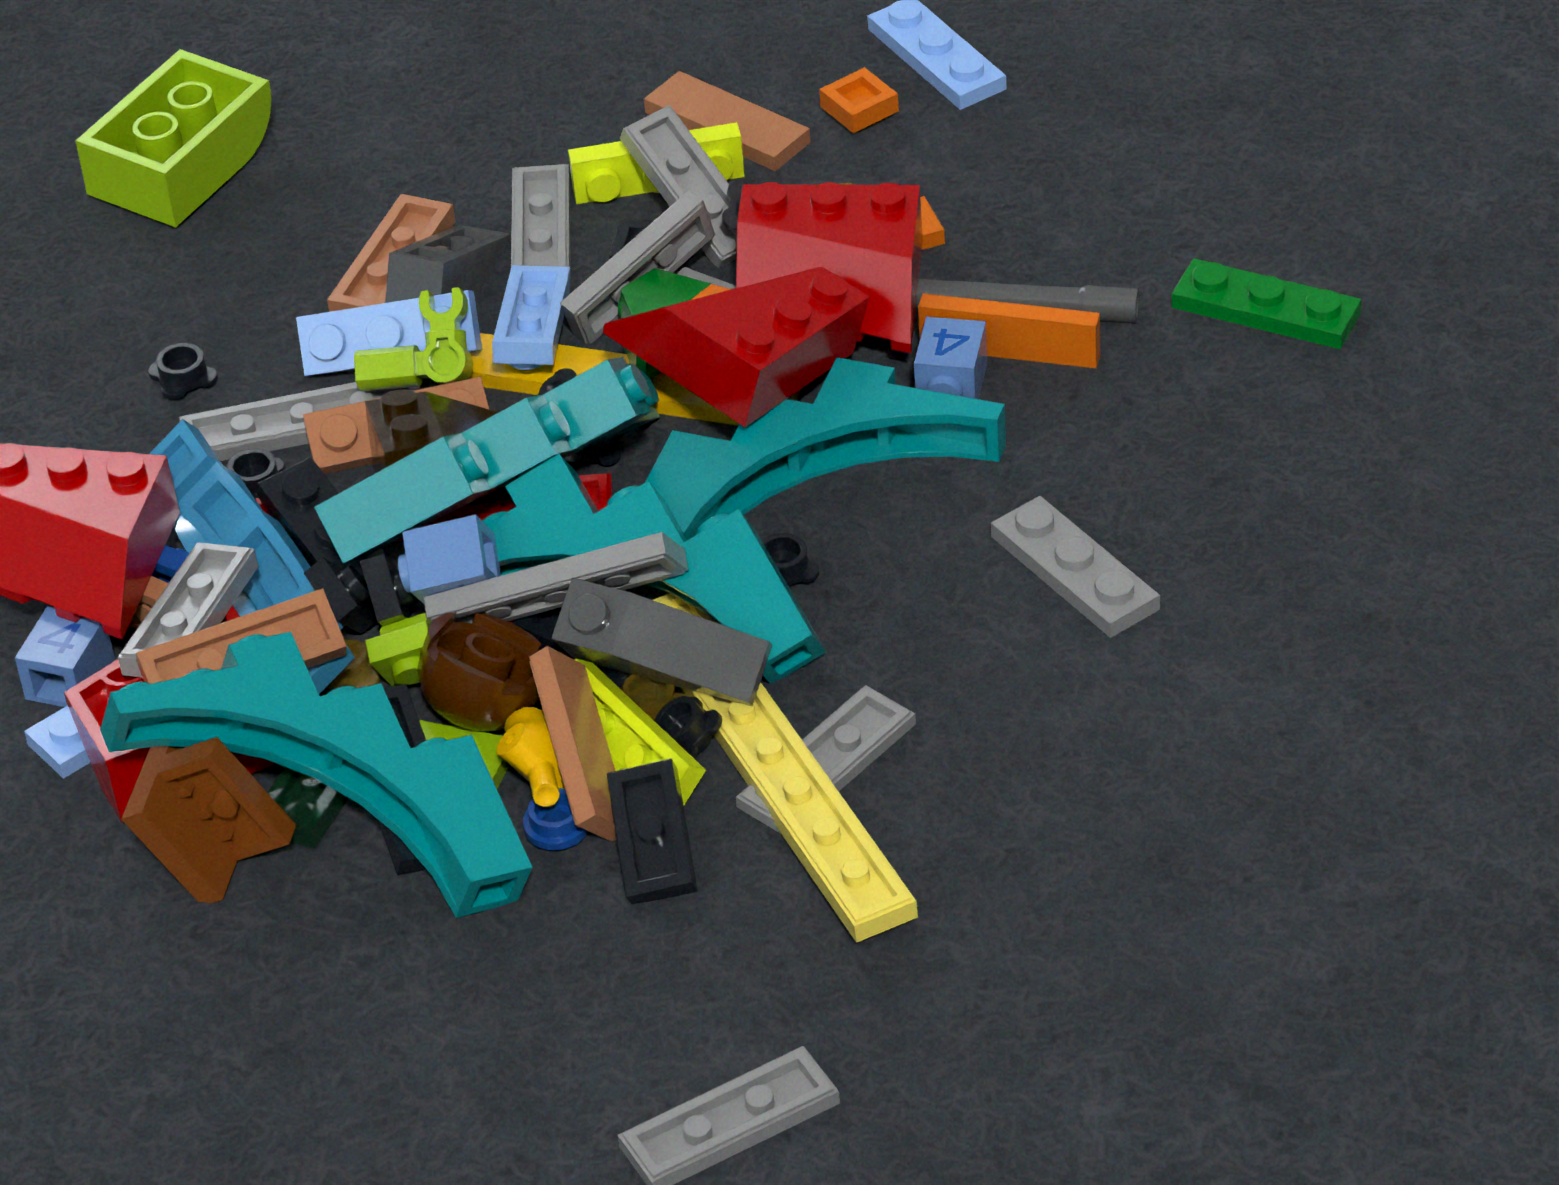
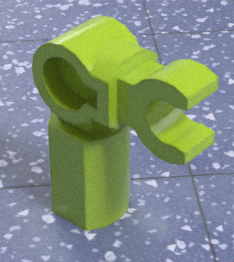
[354,287,473,391]

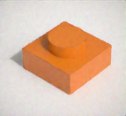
[819,67,899,134]

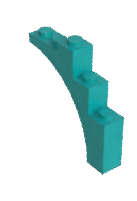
[314,357,660,564]
[645,357,1006,540]
[482,453,826,684]
[100,632,533,918]

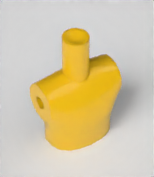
[496,707,565,807]

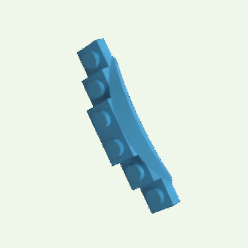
[149,419,355,694]

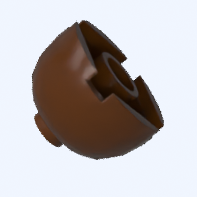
[417,612,541,732]

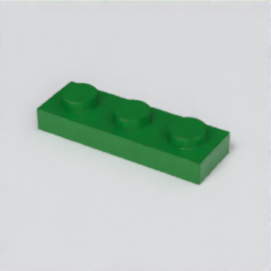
[1172,258,1362,349]

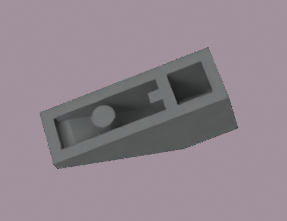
[385,225,511,303]
[551,578,772,706]

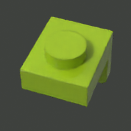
[365,613,432,687]

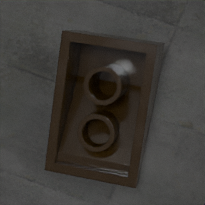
[365,390,567,508]

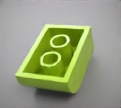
[75,49,271,228]

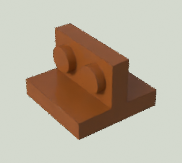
[121,737,296,903]

